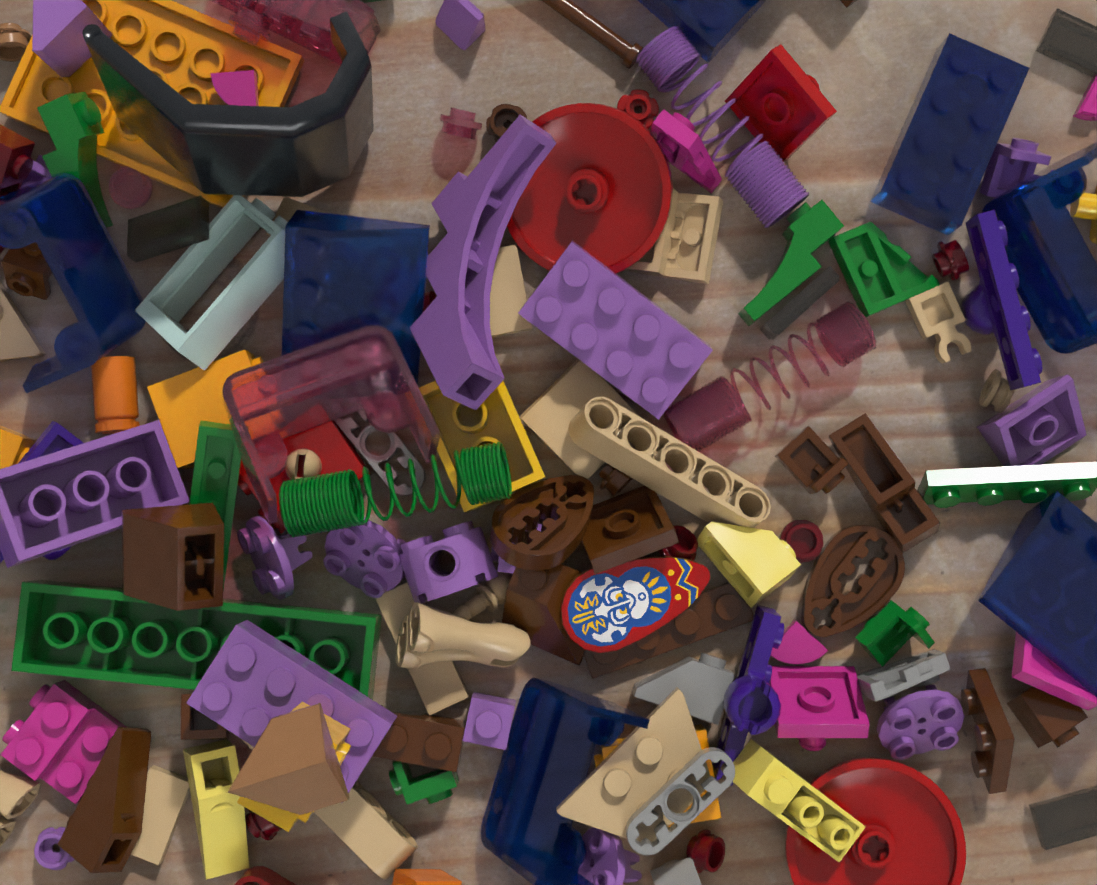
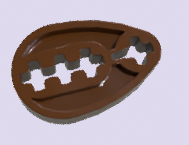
[490,475,594,571]
[801,525,905,637]

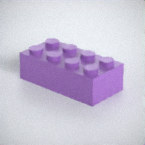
[518,240,713,420]
[0,420,190,568]
[186,620,397,803]

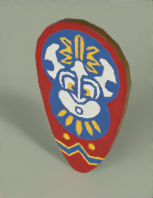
[560,556,710,653]

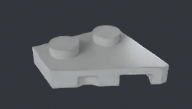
[857,649,951,702]

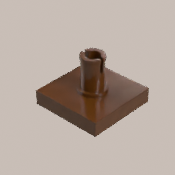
[582,486,679,574]

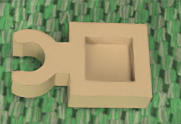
[905,282,971,364]

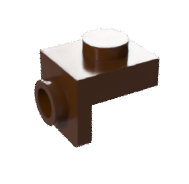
[2,224,64,300]
[775,426,849,494]

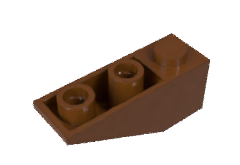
[57,727,151,873]

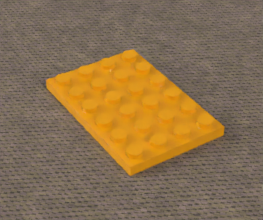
[0,0,305,209]

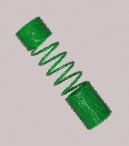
[279,442,512,538]

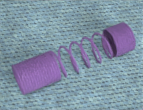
[636,26,809,228]

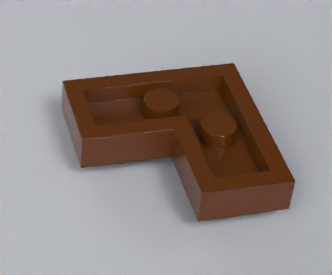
[961,668,1015,794]

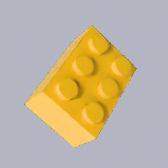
[411,380,546,513]

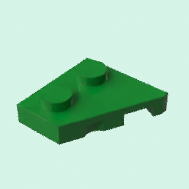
[828,221,940,319]

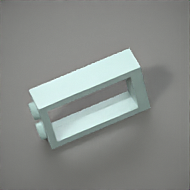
[135,195,307,371]

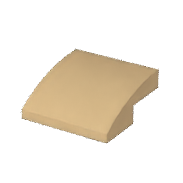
[625,188,723,284]
[519,359,640,479]

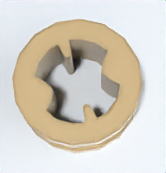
[979,369,1015,413]

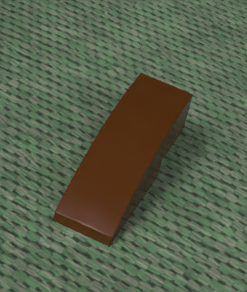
[829,413,940,553]

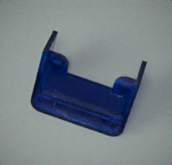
[981,142,1097,354]
[0,173,146,393]
[481,678,650,885]

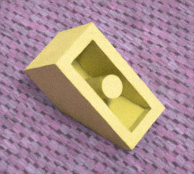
[697,521,801,608]

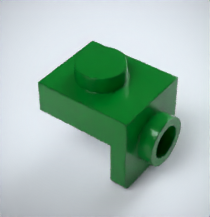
[855,600,935,667]
[389,760,459,805]

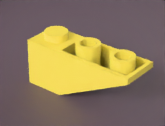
[183,739,249,880]
[733,739,866,862]

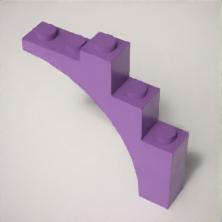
[410,115,556,410]

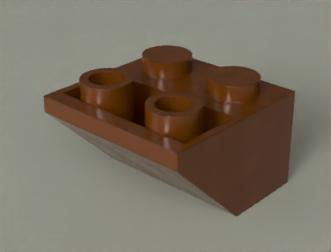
[122,503,224,611]

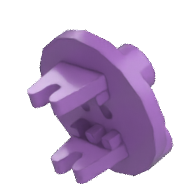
[237,516,313,600]
[323,517,406,598]
[876,684,965,760]
[565,827,642,885]

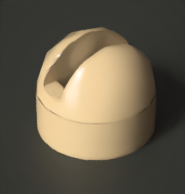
[285,448,322,480]

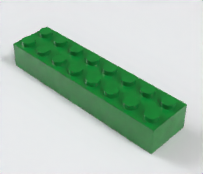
[11,580,382,700]

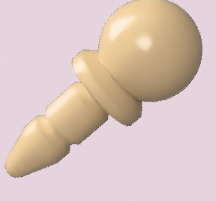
[452,572,513,621]

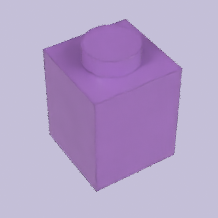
[462,691,516,750]

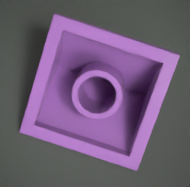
[32,0,113,77]
[977,374,1087,466]

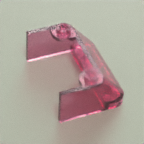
[222,325,440,525]

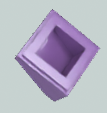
[436,0,485,50]

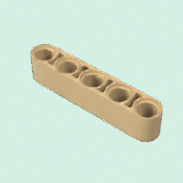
[568,397,771,528]
[242,739,418,880]

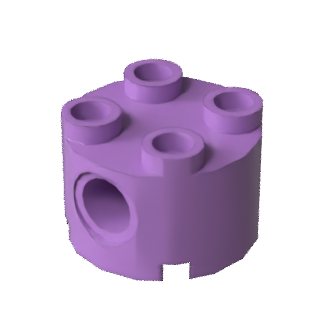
[399,521,498,604]

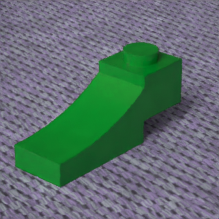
[37,92,113,238]
[738,200,844,326]

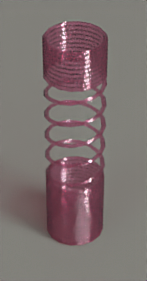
[664,301,876,452]

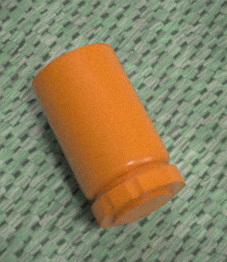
[91,356,140,435]

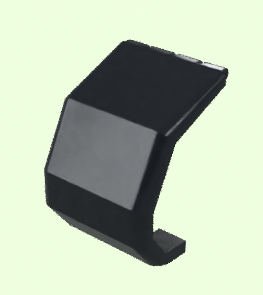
[82,11,374,197]

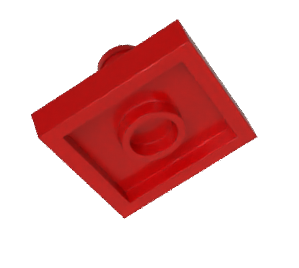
[725,44,837,162]

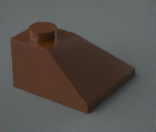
[502,563,586,665]

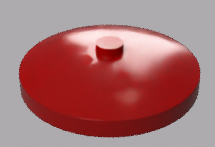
[507,103,673,273]
[785,758,966,885]

